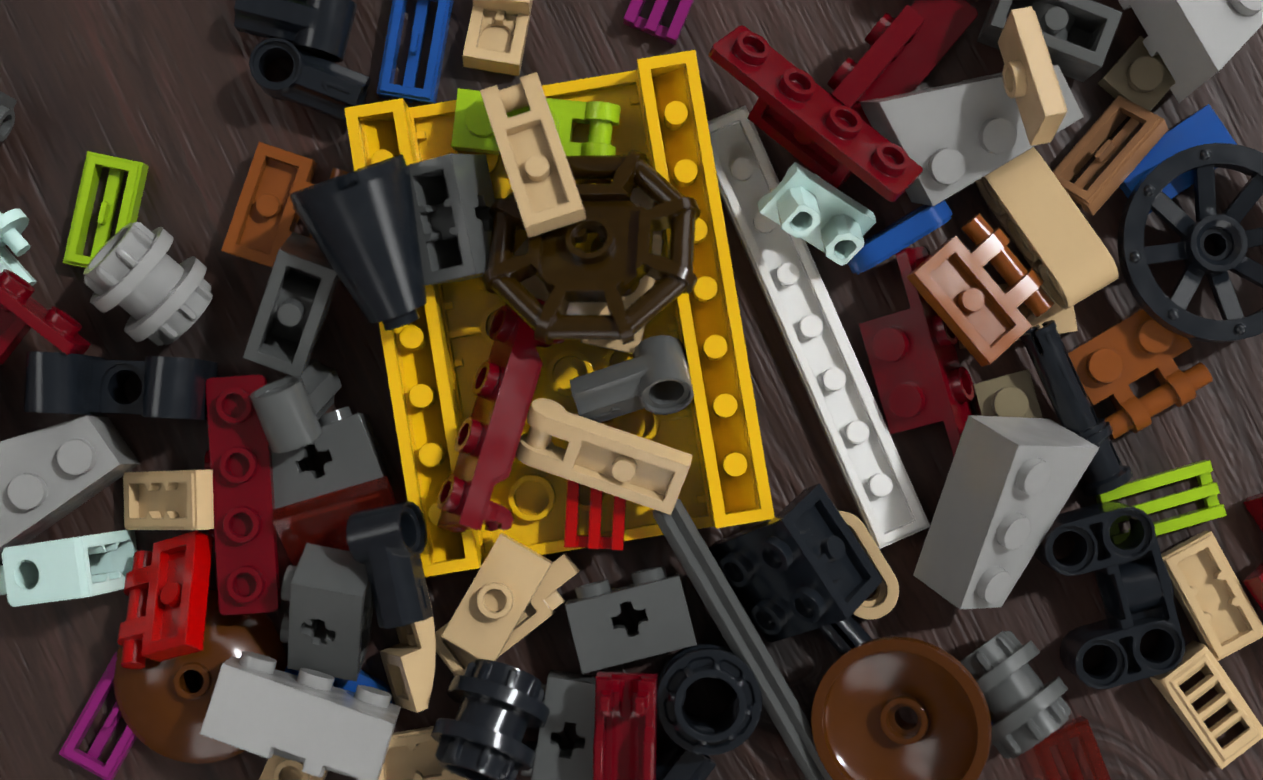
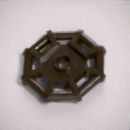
[482,150,701,345]

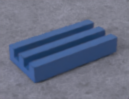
[377,0,454,105]

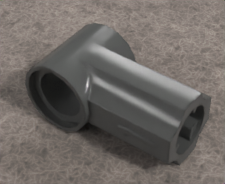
[570,335,694,423]
[250,359,342,453]

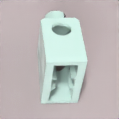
[0,529,137,607]

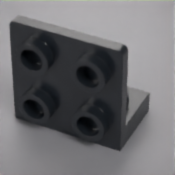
[709,483,884,643]

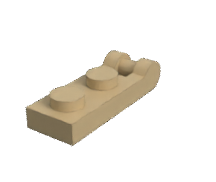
[480,72,586,238]
[516,398,692,515]

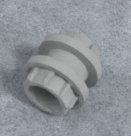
[83,222,213,346]

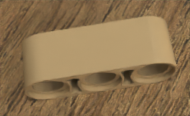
[976,147,1119,310]

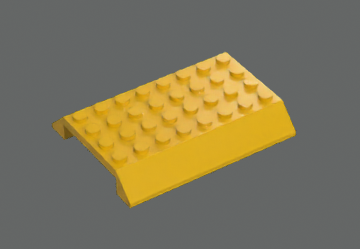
[344,50,775,577]

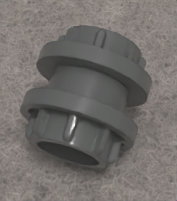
[960,631,1071,759]

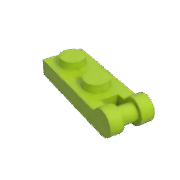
[451,88,621,156]

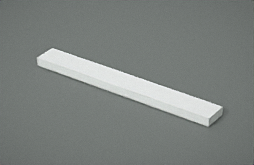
[708,105,930,549]

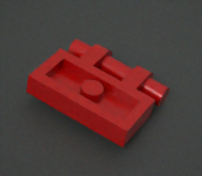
[117,530,213,670]

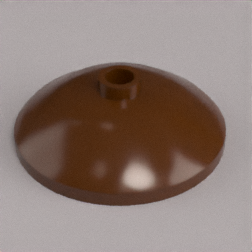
[114,589,288,764]
[811,636,992,780]

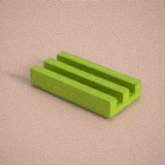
[63,151,149,268]
[1095,460,1227,544]

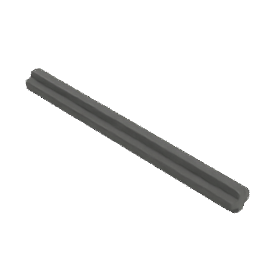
[653,499,833,780]

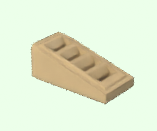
[1149,640,1263,769]

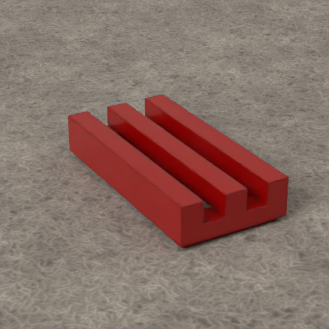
[564,432,630,551]

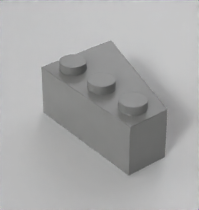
[1118,0,1263,103]
[859,65,1084,206]
[913,415,1100,609]
[0,416,140,560]
[200,651,401,780]

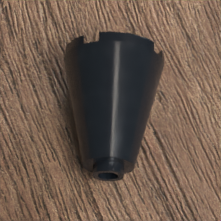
[289,154,427,331]

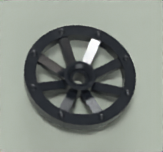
[1117,143,1263,343]

